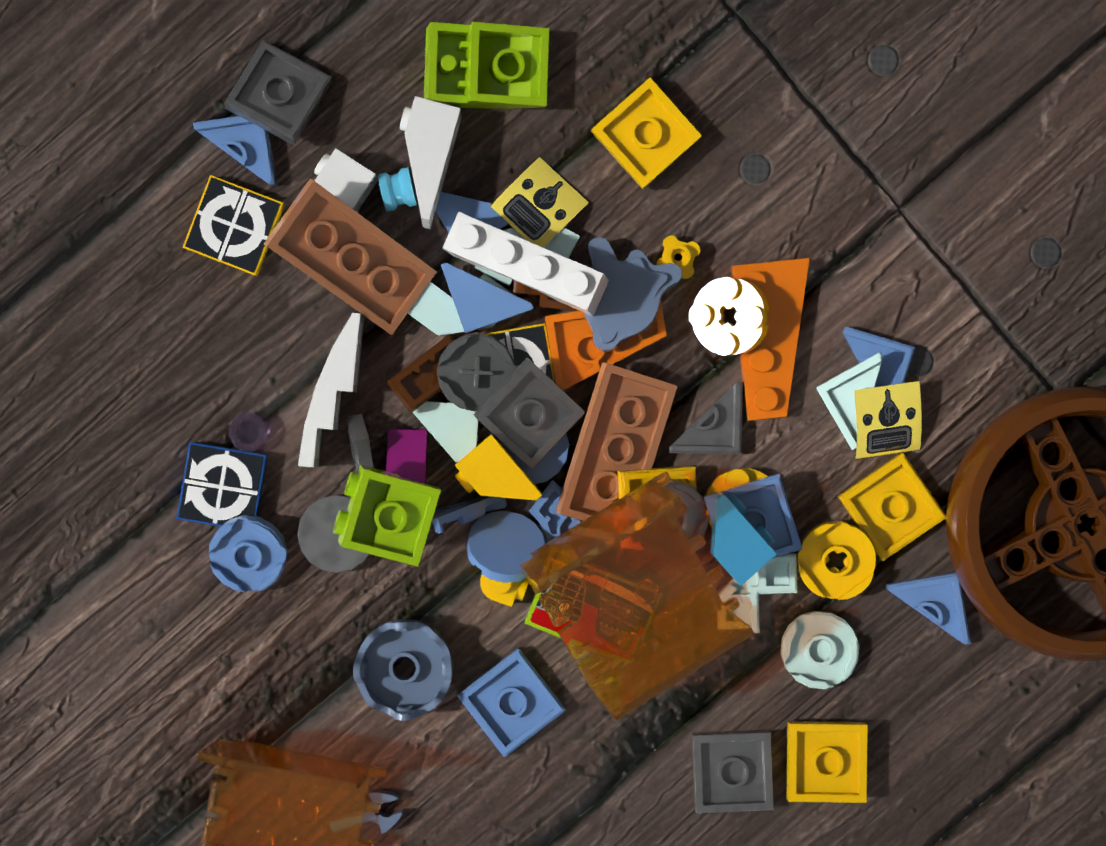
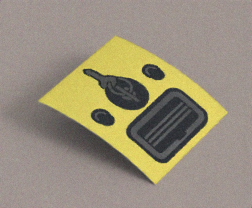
[490,157,589,248]
[854,381,922,459]

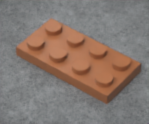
[264,179,437,335]
[556,362,678,532]

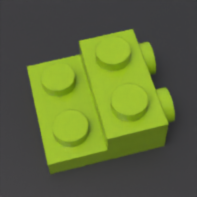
[333,464,441,567]

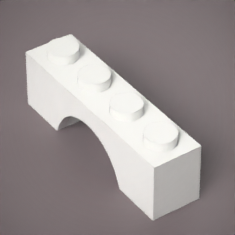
[443,212,609,316]

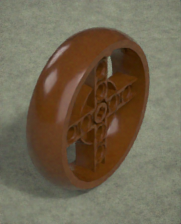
[946,386,1106,661]

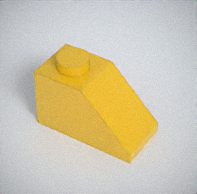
[455,434,542,500]

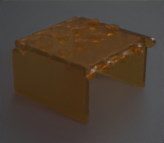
[520,472,755,720]
[197,739,387,846]

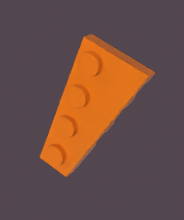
[731,258,810,421]

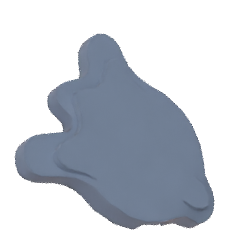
[583,237,682,352]

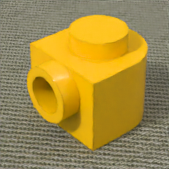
[480,575,530,607]

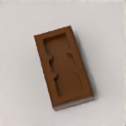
[387,335,454,413]

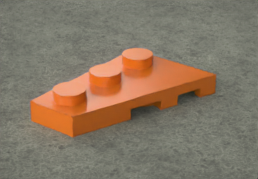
[545,300,667,390]

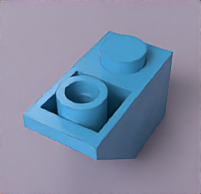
[711,492,777,586]

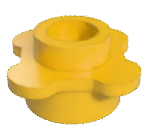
[657,235,700,279]

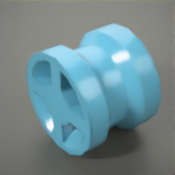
[378,167,417,212]

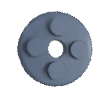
[353,619,453,721]

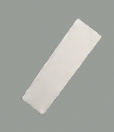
[298,313,364,468]

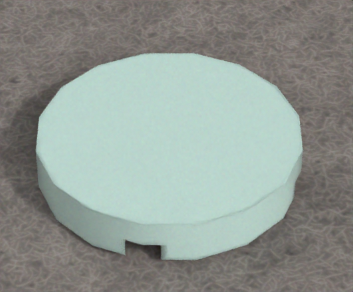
[780,611,859,689]

